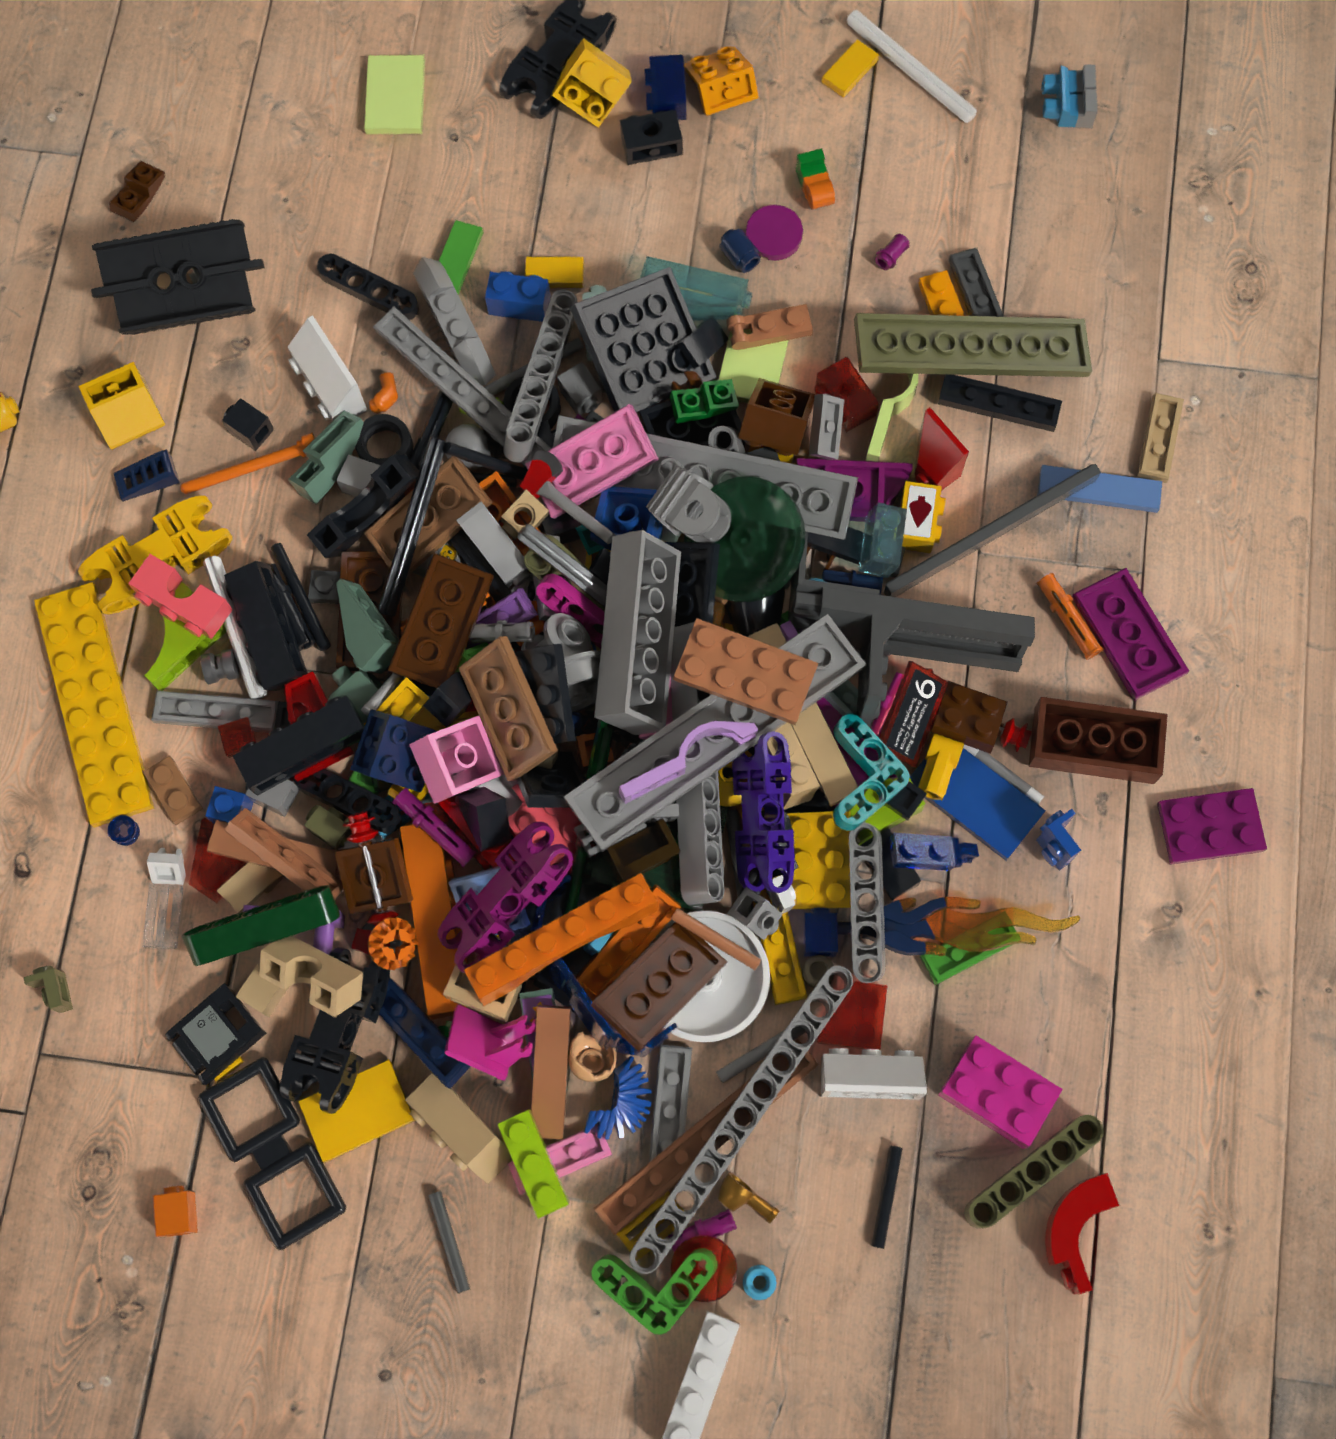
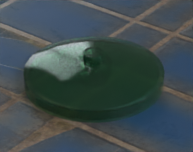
[684,476,805,603]

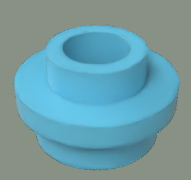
[743,1265,776,1300]

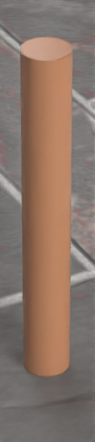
[671,908,761,971]

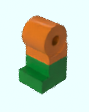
[796,148,835,210]

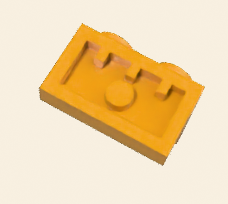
[684,46,759,116]

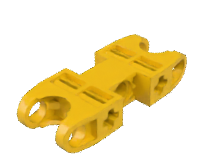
[78,495,232,614]

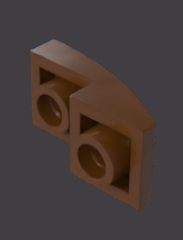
[109,161,165,222]

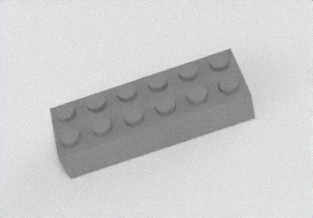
[595,530,681,735]

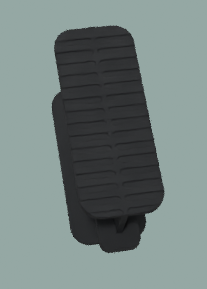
[91,219,265,335]

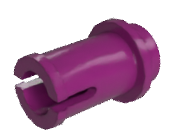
[875,233,910,270]

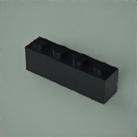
[224,561,308,691]
[233,695,365,796]

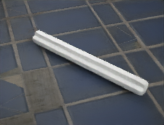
[203,555,267,699]

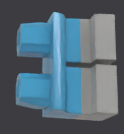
[1042,65,1098,128]

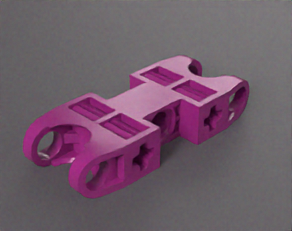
[438,822,573,973]

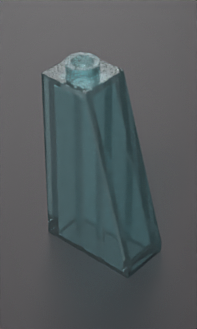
[640,256,753,321]

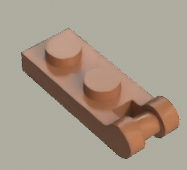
[726,304,813,350]

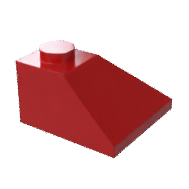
[914,407,969,491]

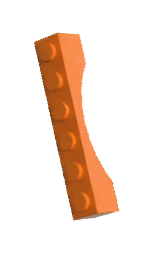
[464,873,658,1006]

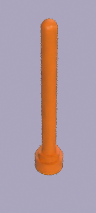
[180,432,315,494]

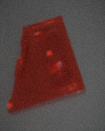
[189,817,248,904]
[817,981,888,1050]

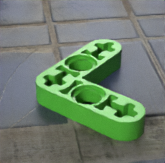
[592,1248,717,1335]

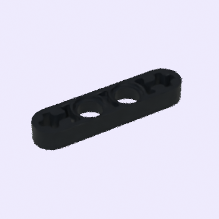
[317,254,419,320]
[293,769,402,834]

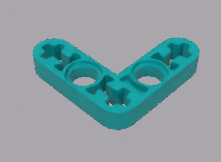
[833,714,910,831]

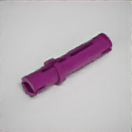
[392,787,477,867]

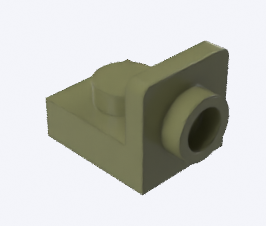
[23,966,73,1013]

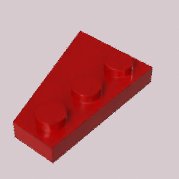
[285,671,354,782]

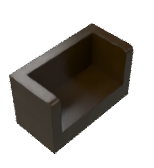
[602,818,681,885]

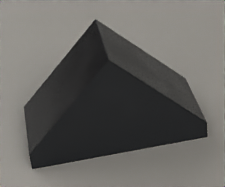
[454,787,511,852]

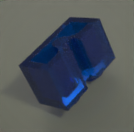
[644,54,687,120]

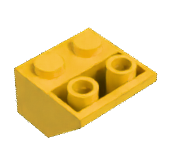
[552,38,632,128]
[78,361,165,450]

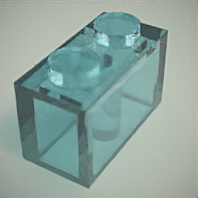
[859,502,907,578]

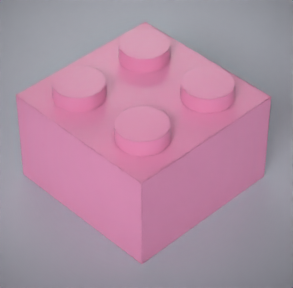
[409,715,504,804]

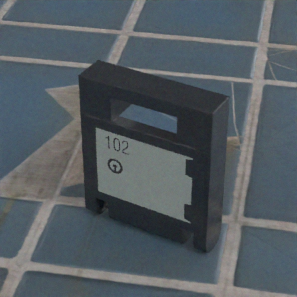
[165,983,267,1085]

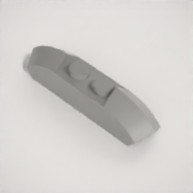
[413,257,496,385]

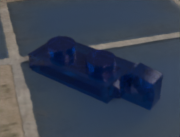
[889,833,979,871]

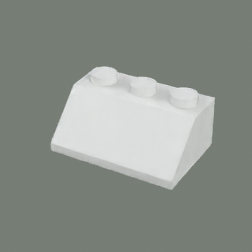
[288,315,367,421]
[821,1048,927,1100]

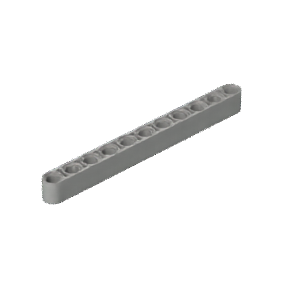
[629,966,853,1274]

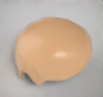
[568,1032,617,1082]

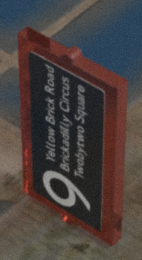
[879,661,948,767]

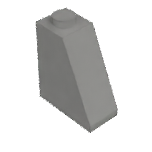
[456,501,530,588]

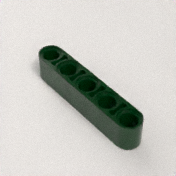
[182,885,341,966]

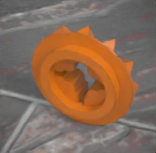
[368,917,419,971]

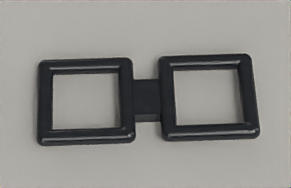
[198,1057,346,1250]

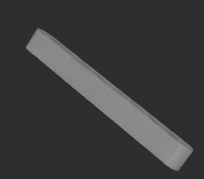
[670,622,724,906]

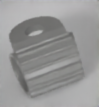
[646,466,731,543]

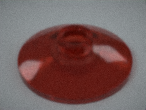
[670,1235,738,1302]

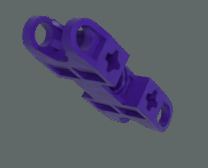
[732,731,795,893]

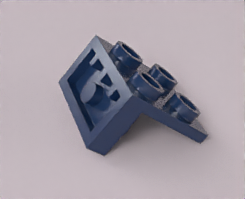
[350,709,437,792]

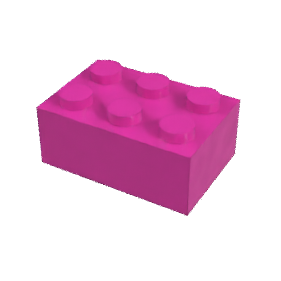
[938,1035,1063,1149]

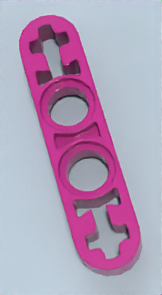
[536,574,604,649]

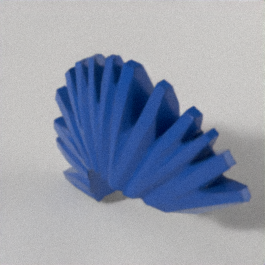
[584,1056,652,1140]

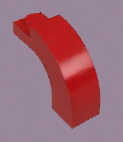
[1045,1173,1120,1294]

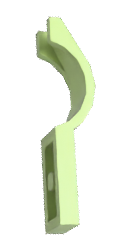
[866,374,919,462]

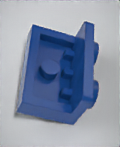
[1036,809,1081,871]

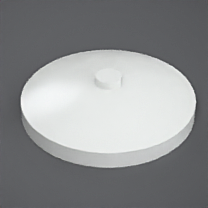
[645,911,770,1042]

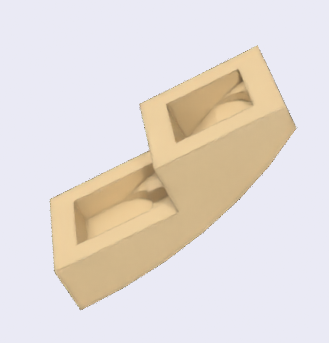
[217,863,285,913]

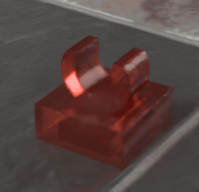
[218,717,257,758]

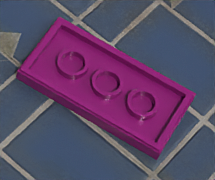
[1072,568,1189,701]

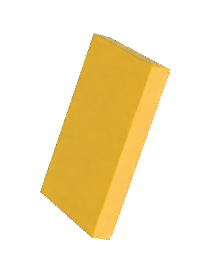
[298,1060,416,1163]

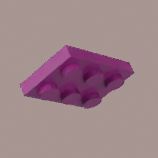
[1157,788,1267,865]

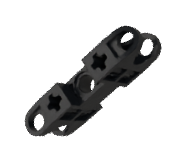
[499,0,617,119]
[280,947,390,1114]

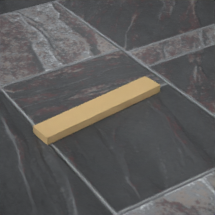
[749,623,858,806]

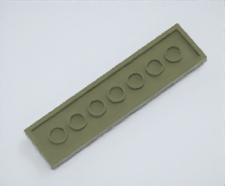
[854,313,1092,377]

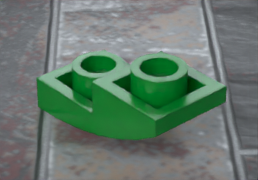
[669,379,739,423]

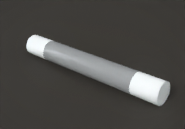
[963,745,1044,804]

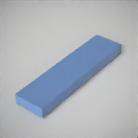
[1037,465,1162,513]

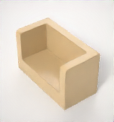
[443,960,522,1023]

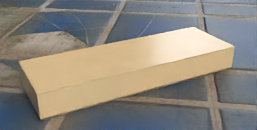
[1137,393,1184,483]

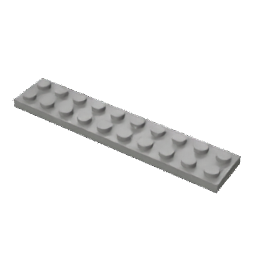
[553,415,859,540]
[564,614,866,852]

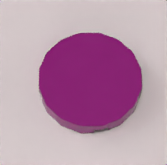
[746,205,803,261]

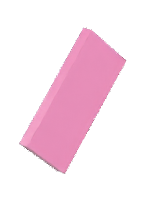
[526,404,659,519]

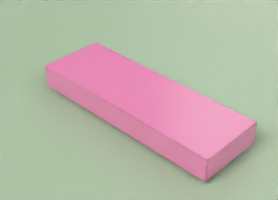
[508,1124,612,1195]

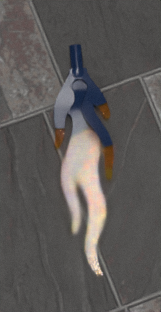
[836,897,1080,956]

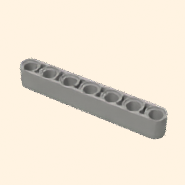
[504,289,577,462]

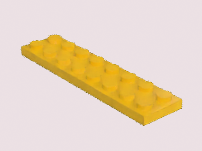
[34,582,155,828]

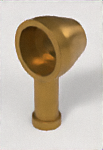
[717,1172,779,1224]

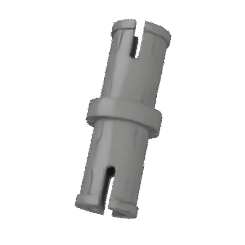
[470,620,535,644]

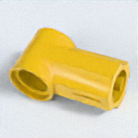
[918,733,964,801]

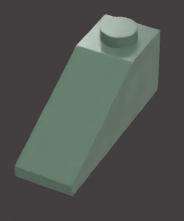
[336,579,400,674]

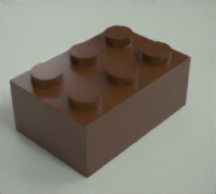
[738,378,815,456]

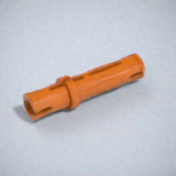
[1036,573,1103,660]

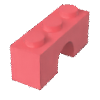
[128,554,233,640]

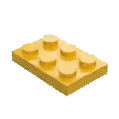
[787,811,851,910]

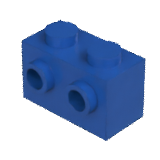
[485,271,551,322]

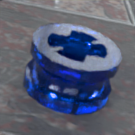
[108,815,140,846]

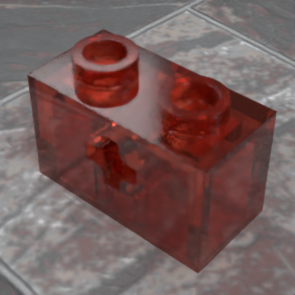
[814,357,879,433]

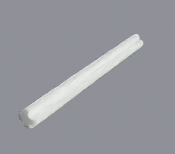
[847,10,977,123]

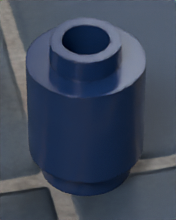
[719,229,761,273]

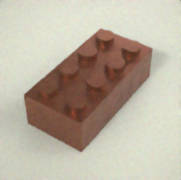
[1028,697,1168,784]

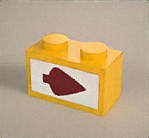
[895,481,946,553]

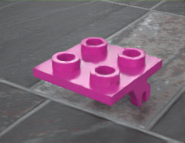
[444,1004,536,1081]

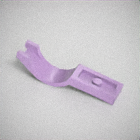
[619,721,758,804]

